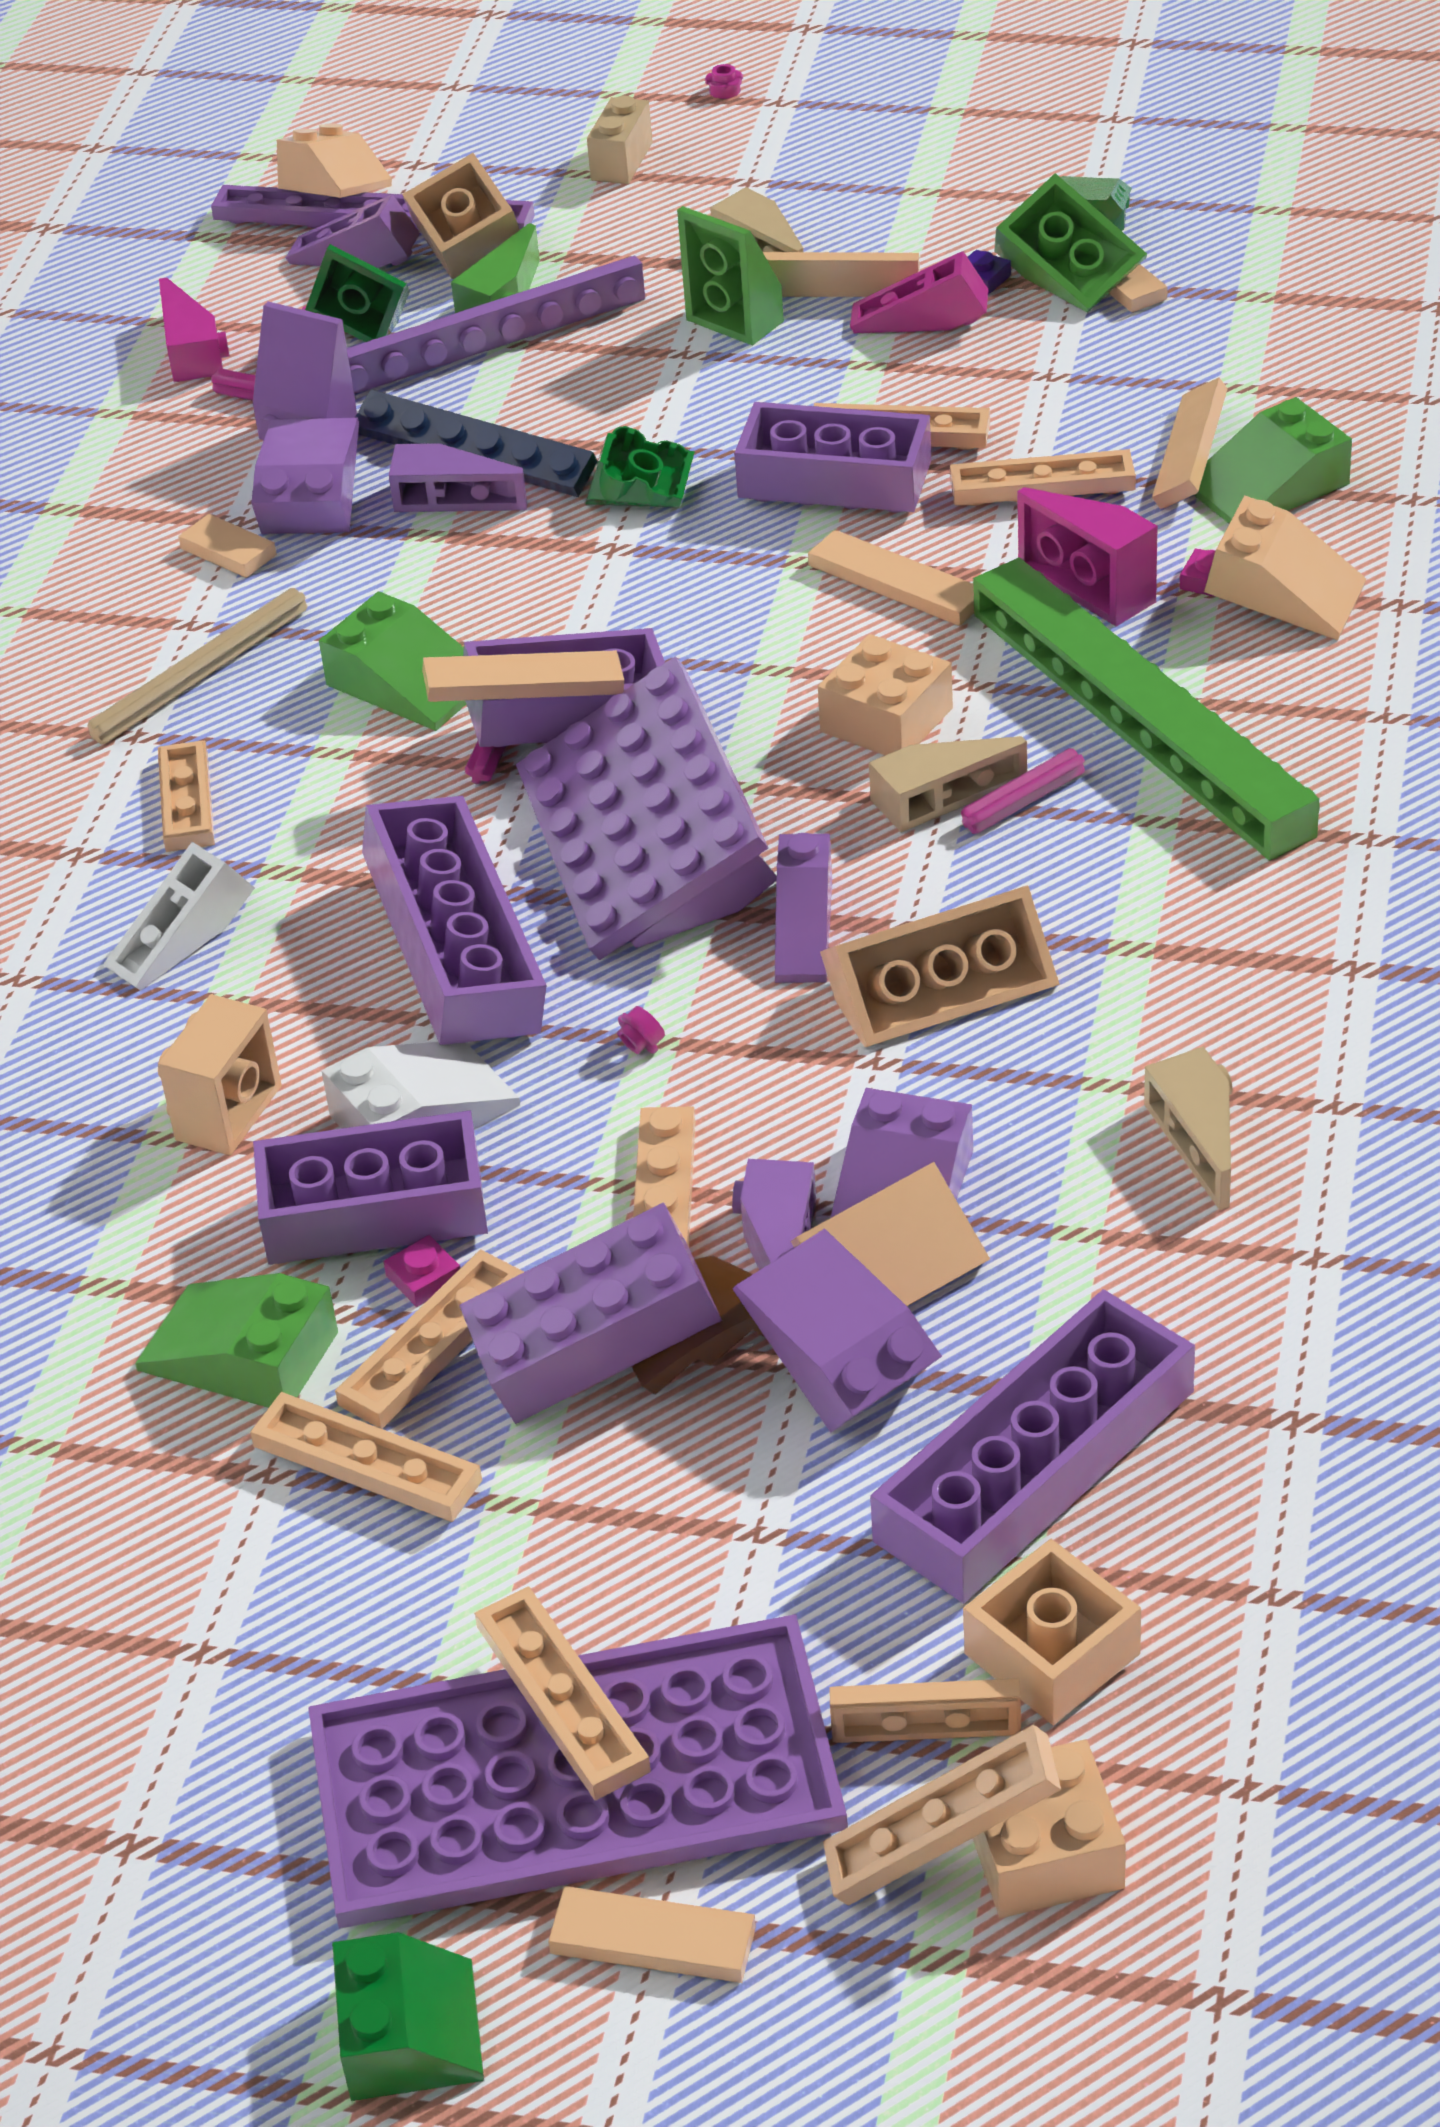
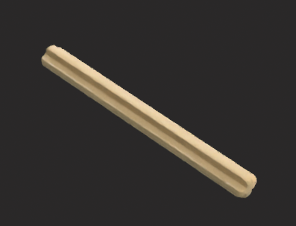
[87,588,308,744]

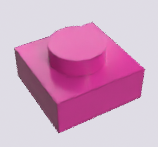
[1180,548,1216,597]
[383,1235,461,1307]

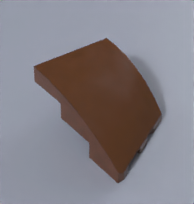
[631,1255,766,1395]

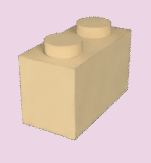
[587,96,653,184]

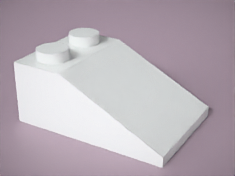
[321,1042,521,1129]

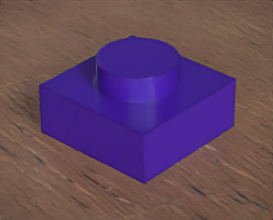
[968,249,1012,295]

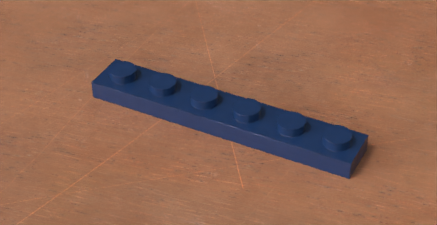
[355,389,598,498]

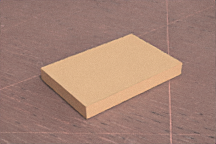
[791,1162,990,1306]

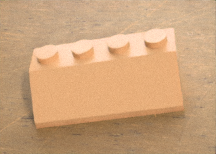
[820,885,1060,1047]

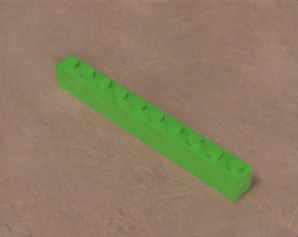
[973,557,1320,861]

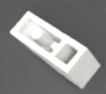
[103,842,255,991]

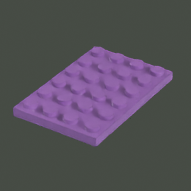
[516,656,768,960]

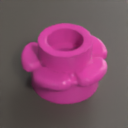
[705,64,743,99]
[617,1006,665,1054]

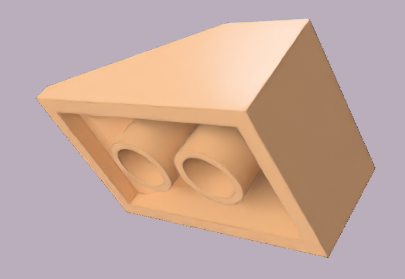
[1204,495,1367,640]

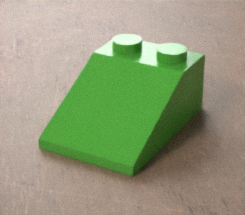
[994,173,1147,313]
[677,206,784,346]
[1194,397,1352,524]
[319,591,466,731]
[135,1273,338,1408]

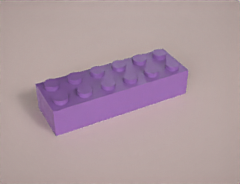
[362,796,547,1045]
[870,1289,1195,1604]

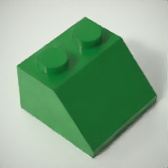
[305,244,410,342]
[332,1932,484,2101]

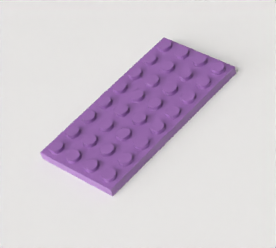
[308,1614,848,1929]

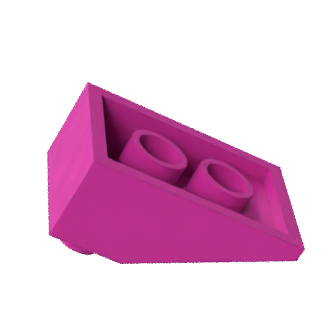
[1017,487,1158,627]

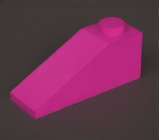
[850,251,988,334]
[159,277,230,382]

